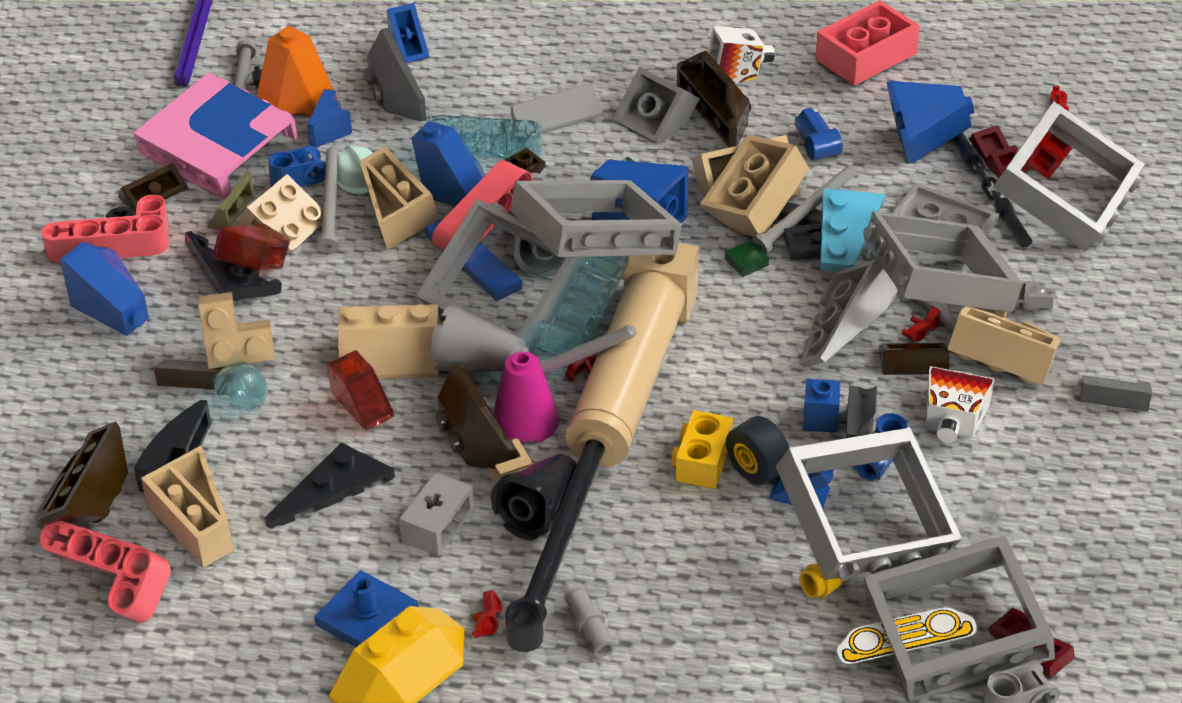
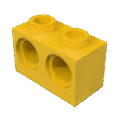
[671,410,733,489]

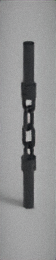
[953,132,1032,247]

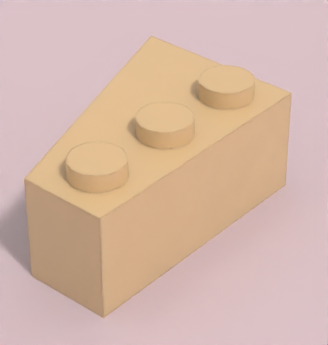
[360,146,439,250]
[947,306,1061,385]
[141,445,234,568]

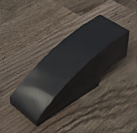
[134,400,212,492]

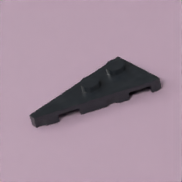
[185,231,282,302]
[265,442,395,529]

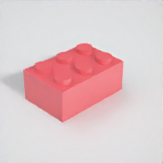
[815,0,920,86]

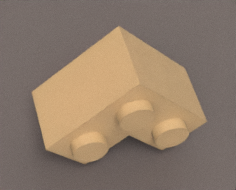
[199,292,275,369]

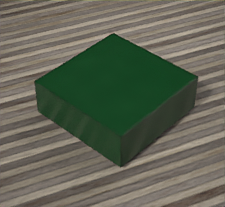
[725,240,769,277]

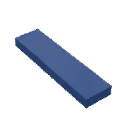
[425,218,523,302]

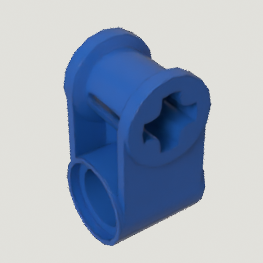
[268,145,326,187]

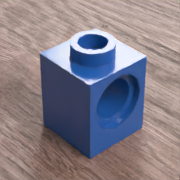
[803,379,840,433]

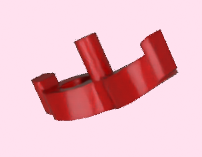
[1050,86,1069,111]
[902,306,941,343]
[565,353,598,382]
[472,589,503,638]

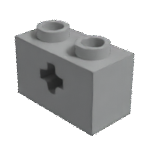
[398,472,474,557]

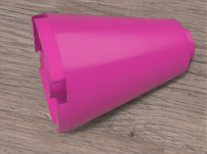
[492,352,559,445]

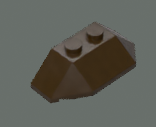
[677,51,751,148]
[435,364,516,469]
[34,421,128,527]

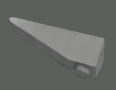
[800,259,898,367]

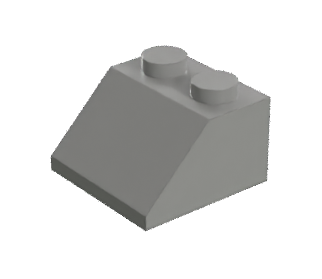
[612,67,700,144]

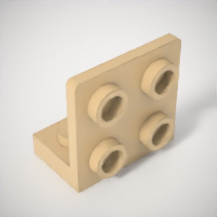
[236,174,323,252]

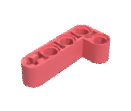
[432,160,533,251]
[41,195,169,263]
[40,521,171,623]

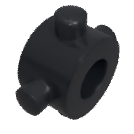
[251,66,262,88]

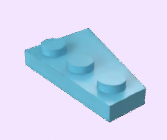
[820,189,886,272]

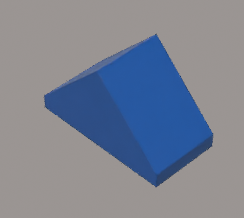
[386,3,430,63]

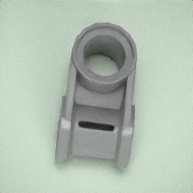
[982,660,1060,703]

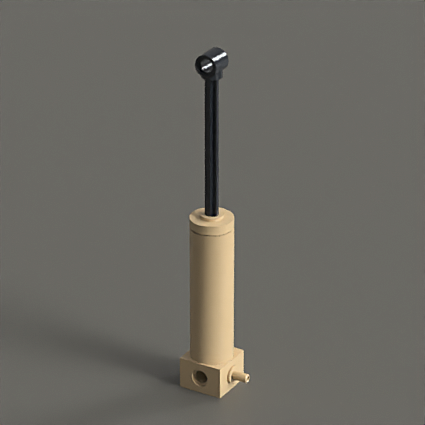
[505,243,699,652]

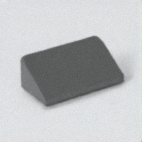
[1080,375,1152,411]

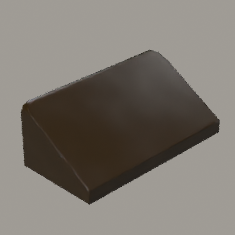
[118,163,189,214]
[879,343,950,375]
[154,359,230,390]

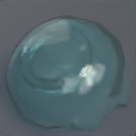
[213,361,268,411]

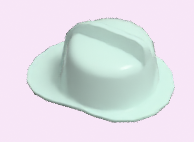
[337,145,373,194]

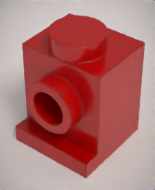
[1026,131,1073,179]

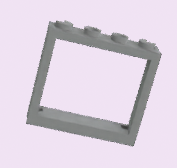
[992,101,1145,251]
[510,180,682,257]
[416,199,589,353]
[863,211,1023,312]
[776,428,962,581]
[864,535,1055,701]

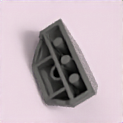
[364,28,427,121]

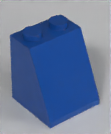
[590,159,689,223]

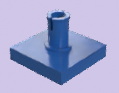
[314,570,419,647]

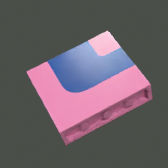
[134,72,298,200]

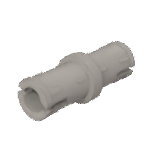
[564,586,616,658]

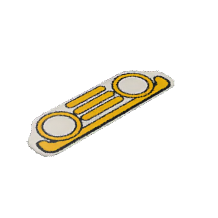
[837,607,977,664]

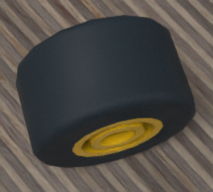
[726,416,789,485]

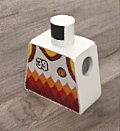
[708,26,775,83]
[926,366,994,443]

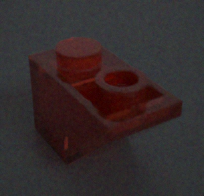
[212,224,290,271]
[327,350,394,431]

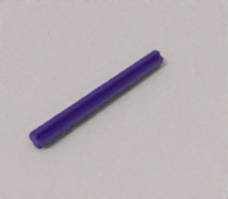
[173,0,213,87]

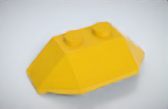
[329,606,465,703]

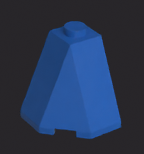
[886,81,975,163]
[411,121,485,206]
[60,242,149,336]

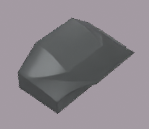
[845,386,877,439]

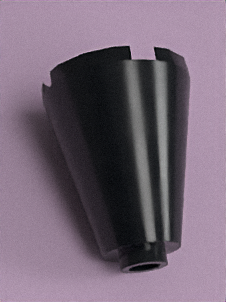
[490,454,577,540]

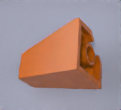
[257,25,338,117]

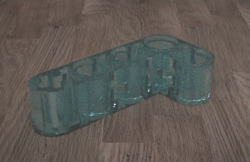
[426,115,542,158]
[530,256,629,357]

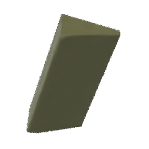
[207,171,254,232]

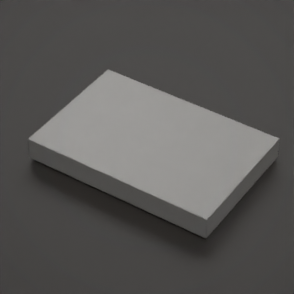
[891,183,999,237]

